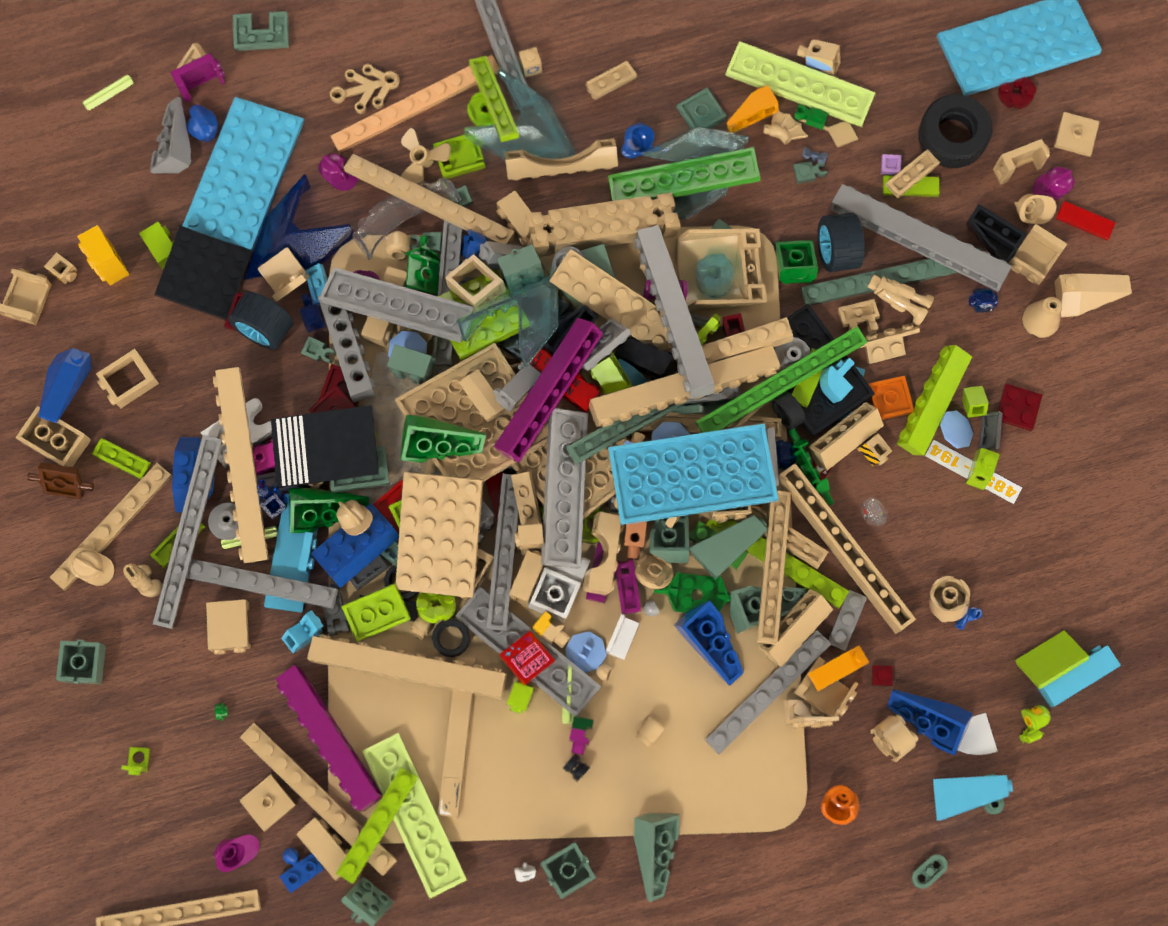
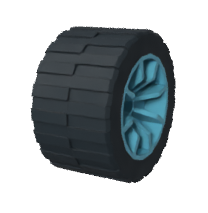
[817,212,865,272]
[228,291,293,350]

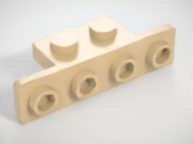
[860,323,920,364]

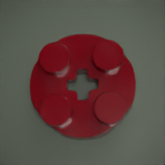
[998,77,1036,109]

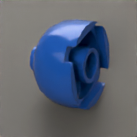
[460,230,488,265]

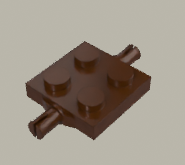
[27,462,94,500]

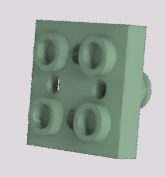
[341,877,394,926]

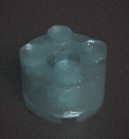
[696,254,734,298]

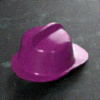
[318,153,358,191]
[1033,167,1074,201]
[213,834,259,872]

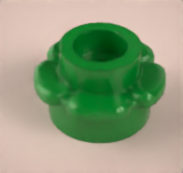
[215,702,228,721]

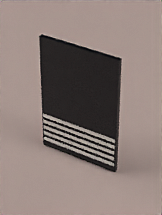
[271,405,379,488]

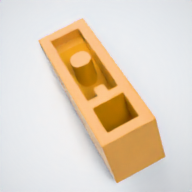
[727,85,779,135]
[808,646,870,691]

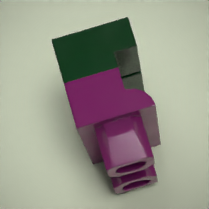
[569,716,594,755]

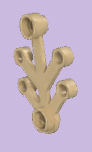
[330,64,400,114]

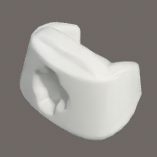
[514,863,536,882]

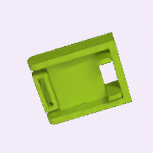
[433,132,486,180]

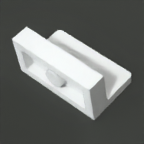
[606,614,639,660]

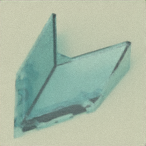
[464,67,576,161]
[642,126,750,220]
[457,273,559,367]

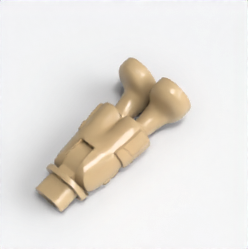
[867,274,934,327]
[123,564,163,597]

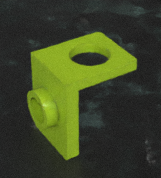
[121,747,150,775]

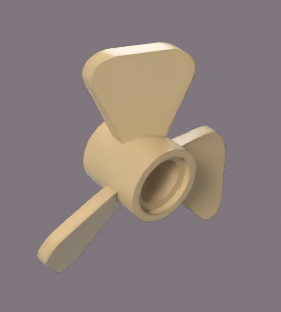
[401,128,451,187]

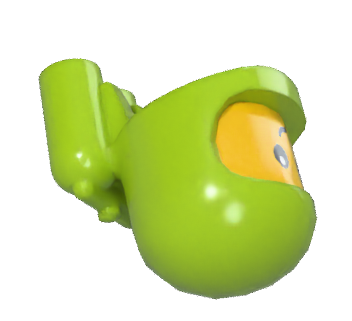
[1020,705,1050,744]

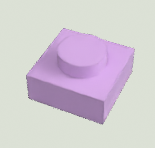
[881,154,901,175]

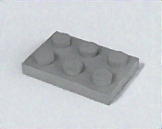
[582,318,631,371]

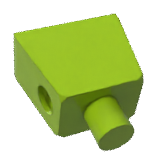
[965,448,1000,490]

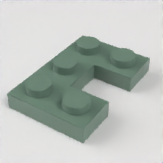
[233,11,289,51]
[330,446,390,493]

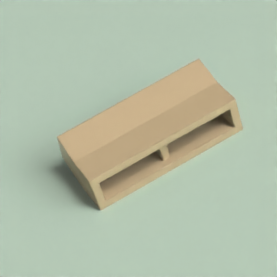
[459,370,505,423]

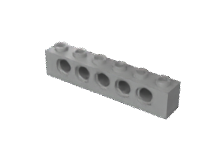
[318,296,377,403]

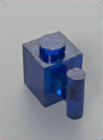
[299,294,326,333]
[257,480,288,519]

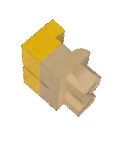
[533,611,570,648]

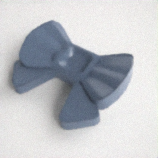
[802,147,828,163]

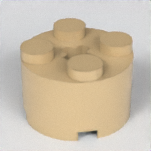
[929,576,970,622]
[870,715,918,762]

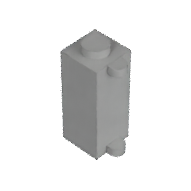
[479,241,524,270]
[493,363,541,412]

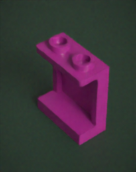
[170,53,225,103]

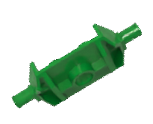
[404,236,441,296]
[788,428,835,506]
[654,572,731,613]

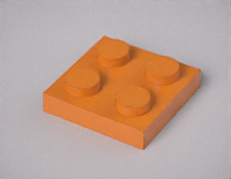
[868,376,914,420]

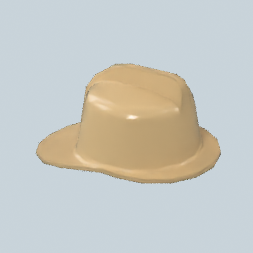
[1014,194,1057,224]
[336,500,373,535]
[68,547,114,586]

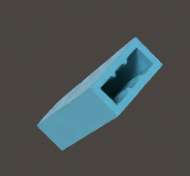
[933,775,1013,821]

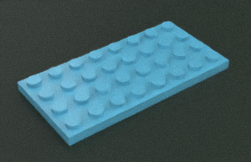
[937,0,1102,96]
[182,97,304,252]
[608,424,779,525]

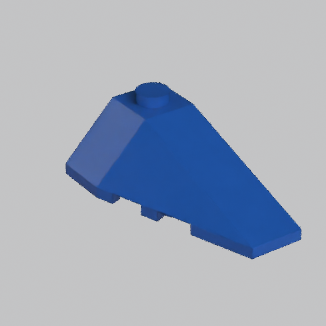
[38,348,92,423]
[674,600,744,686]
[887,689,973,756]

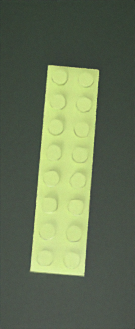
[726,41,875,127]
[362,733,467,898]

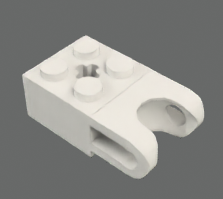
[201,398,272,468]
[528,557,590,623]

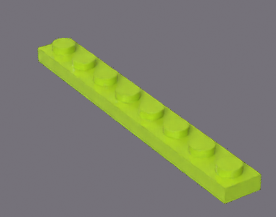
[706,510,850,609]

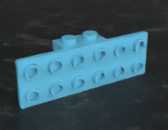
[264,494,318,613]

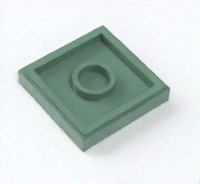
[676,88,727,136]

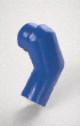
[955,607,982,630]

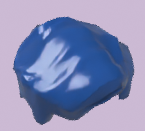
[187,104,218,142]
[621,122,654,159]

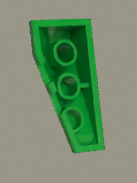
[401,415,486,463]
[289,488,369,533]

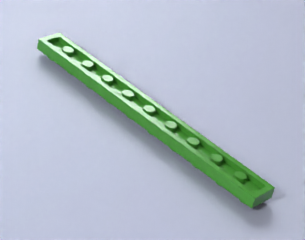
[695,326,867,433]

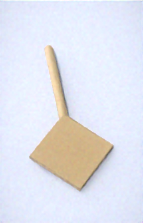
[796,119,858,148]

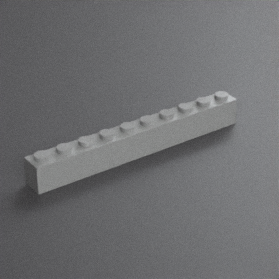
[830,184,1012,292]
[634,225,715,399]

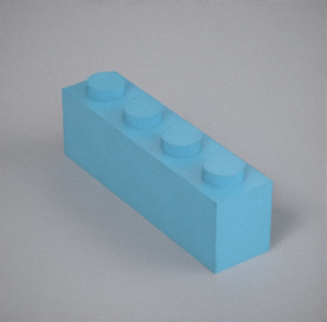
[1037,645,1121,708]

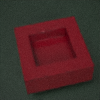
[872,665,893,686]

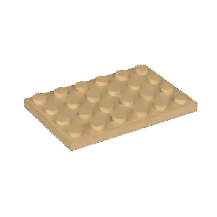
[396,472,483,598]

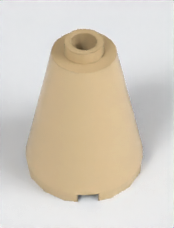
[1022,297,1062,338]

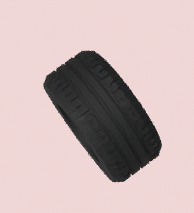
[918,94,992,168]

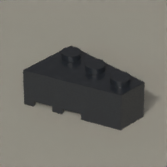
[966,204,1027,263]
[529,305,598,355]
[614,337,679,381]

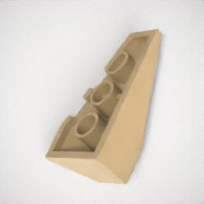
[1054,273,1132,318]

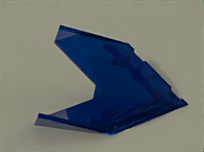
[245,174,355,280]

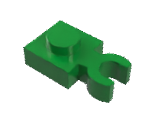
[794,105,829,130]

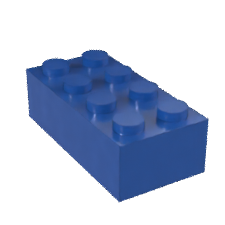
[311,503,399,588]

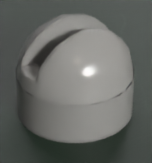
[644,600,660,617]

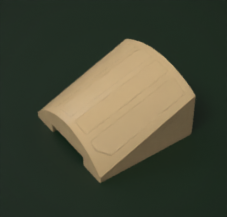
[676,229,767,311]

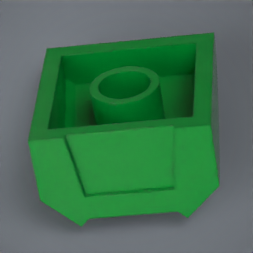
[775,240,818,285]

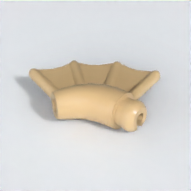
[763,111,808,144]

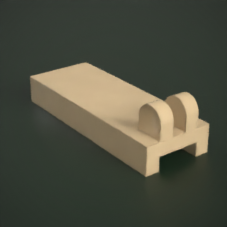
[586,61,637,100]

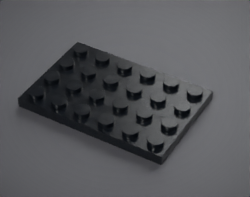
[774,303,875,437]

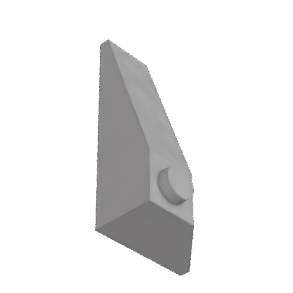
[150,96,191,173]

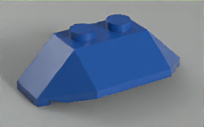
[172,437,215,513]

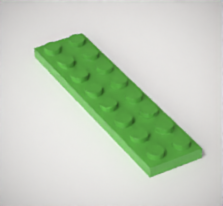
[608,147,761,201]

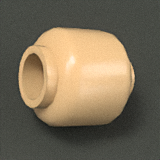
[385,231,410,260]

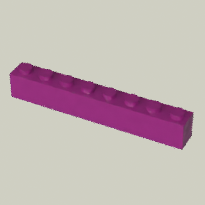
[494,318,603,463]
[276,665,383,812]

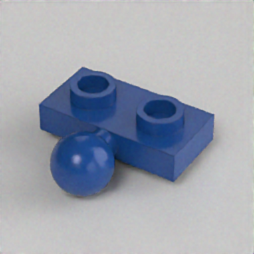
[279,848,325,893]

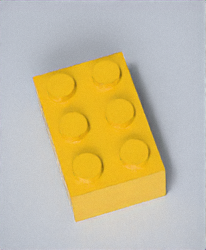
[77,225,130,285]

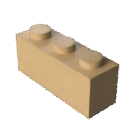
[515,524,544,556]
[297,818,350,880]

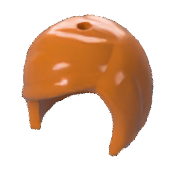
[821,785,859,825]

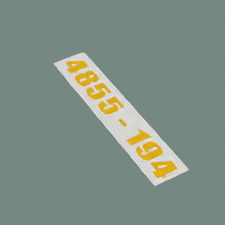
[925,440,1022,504]

